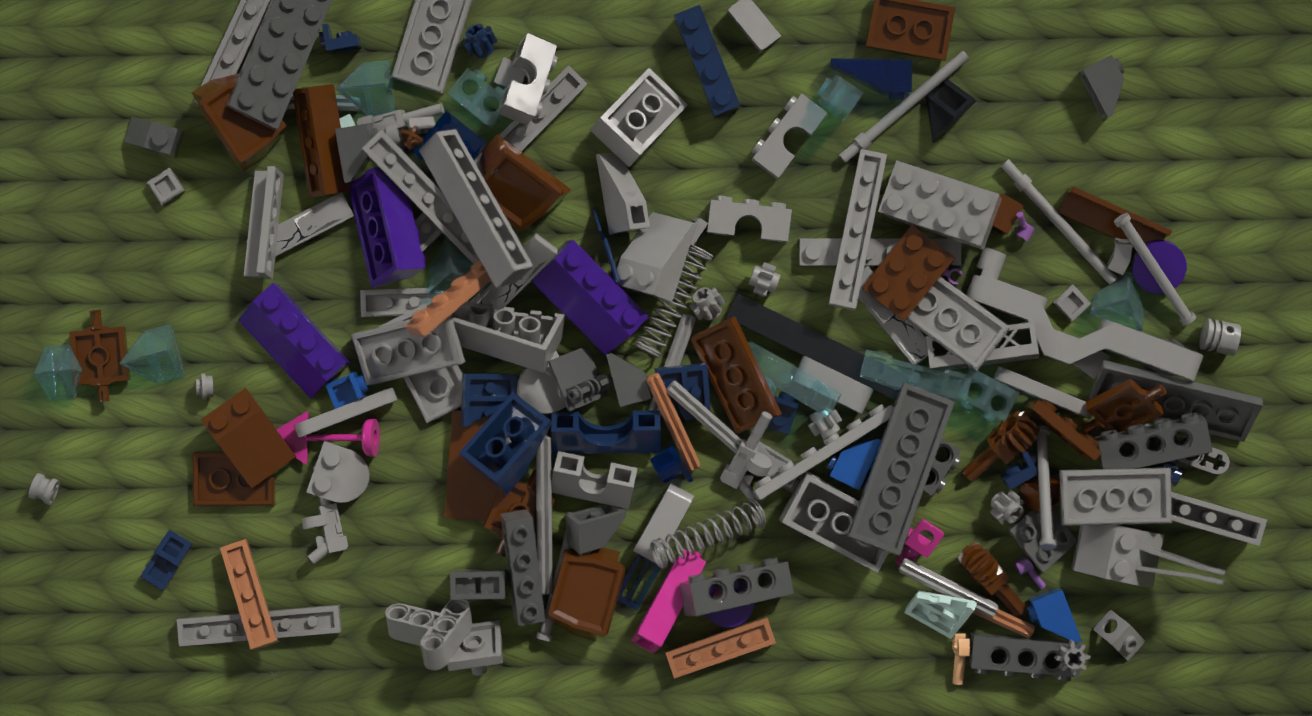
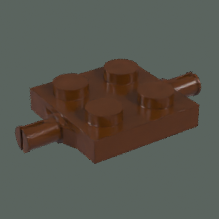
[69,310,131,402]
[1083,378,1167,435]
[483,469,555,557]

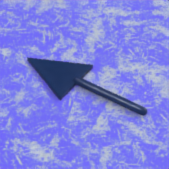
[592,207,620,284]

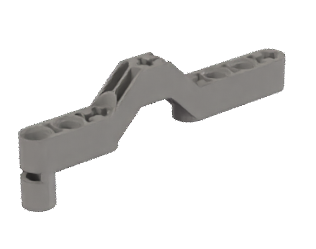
[966,247,1203,381]

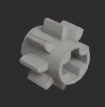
[749,262,781,297]
[689,287,725,320]
[808,406,842,439]
[990,490,1024,525]
[1054,640,1091,675]

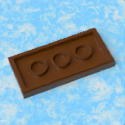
[690,316,782,435]
[444,410,499,521]

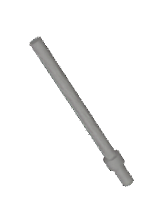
[839,51,969,163]
[1001,159,1118,285]

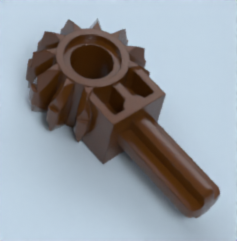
[962,411,1040,481]
[958,542,1027,617]

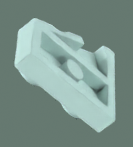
[904,590,977,639]

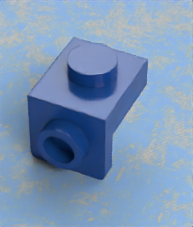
[325,372,368,409]

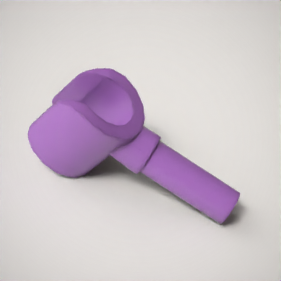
[1013,211,1035,242]
[943,268,963,285]
[1014,557,1046,589]

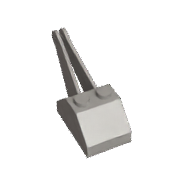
[1071,524,1226,588]

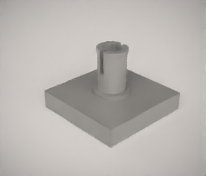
[447,620,503,675]

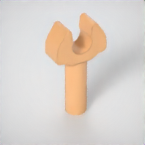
[952,634,970,685]

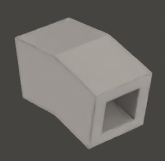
[1107,238,1133,275]

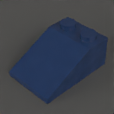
[459,392,552,495]

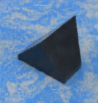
[925,78,976,143]

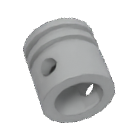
[1199,318,1241,356]

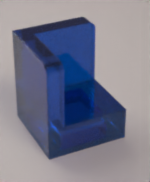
[649,445,694,483]

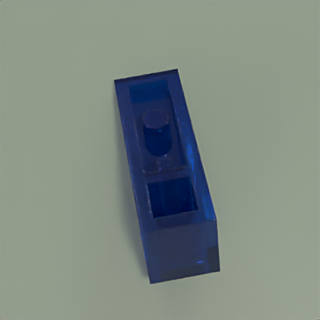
[829,58,912,100]

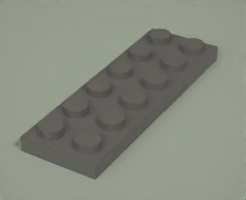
[226,0,332,131]
[1088,360,1263,442]
[847,383,955,556]

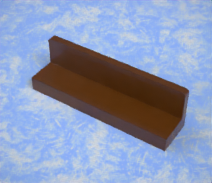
[293,84,351,197]
[1058,187,1172,248]

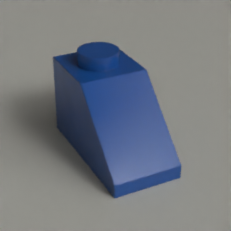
[826,438,881,490]
[1027,588,1082,643]

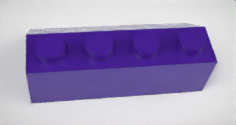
[349,167,425,288]
[531,240,649,355]
[238,283,351,399]

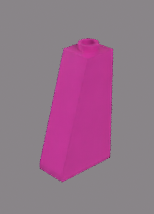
[630,549,706,654]

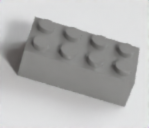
[878,160,1002,250]
[779,472,889,573]

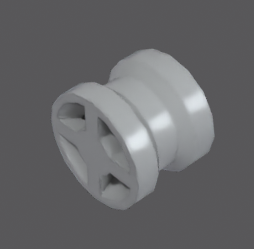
[28,473,60,505]

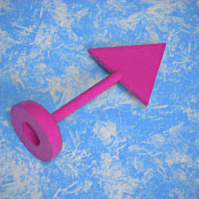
[277,411,380,465]

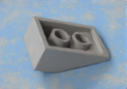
[590,68,688,167]
[613,212,697,302]

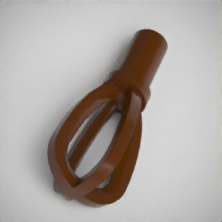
[400,125,423,153]

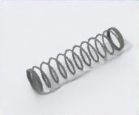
[635,244,714,358]
[650,499,766,568]

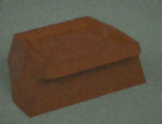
[192,73,286,171]
[478,134,571,231]
[546,547,626,641]

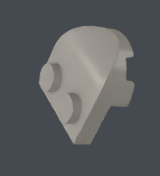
[517,351,566,416]
[306,441,370,502]

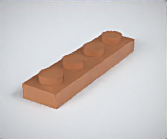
[405,260,491,337]
[220,539,278,651]
[665,617,776,678]

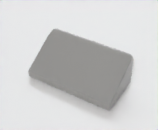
[727,0,781,54]

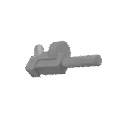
[357,103,444,149]
[720,412,772,501]
[301,466,348,564]

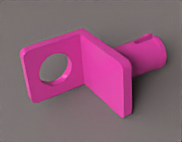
[895,519,944,566]

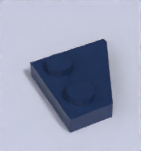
[654,363,711,420]
[461,373,517,426]

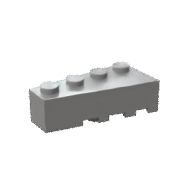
[451,302,565,373]

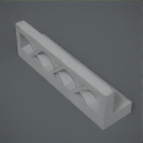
[244,166,284,280]
[926,322,1039,373]

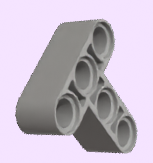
[385,600,473,670]

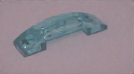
[749,341,841,418]
[860,349,972,402]

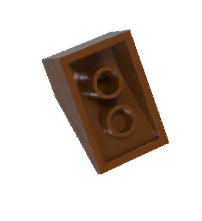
[201,388,297,489]

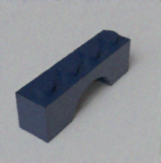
[674,5,740,119]
[551,410,661,454]

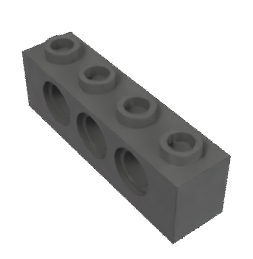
[1095,413,1213,469]
[500,509,545,626]
[679,557,794,616]
[968,633,1080,681]

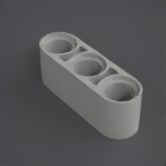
[792,356,874,414]
[633,483,694,564]

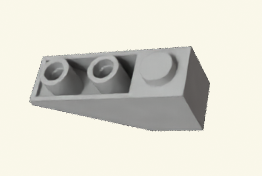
[596,153,650,235]

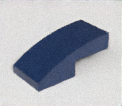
[140,529,192,591]

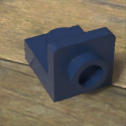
[319,24,362,54]
[767,392,799,435]
[1000,450,1038,489]

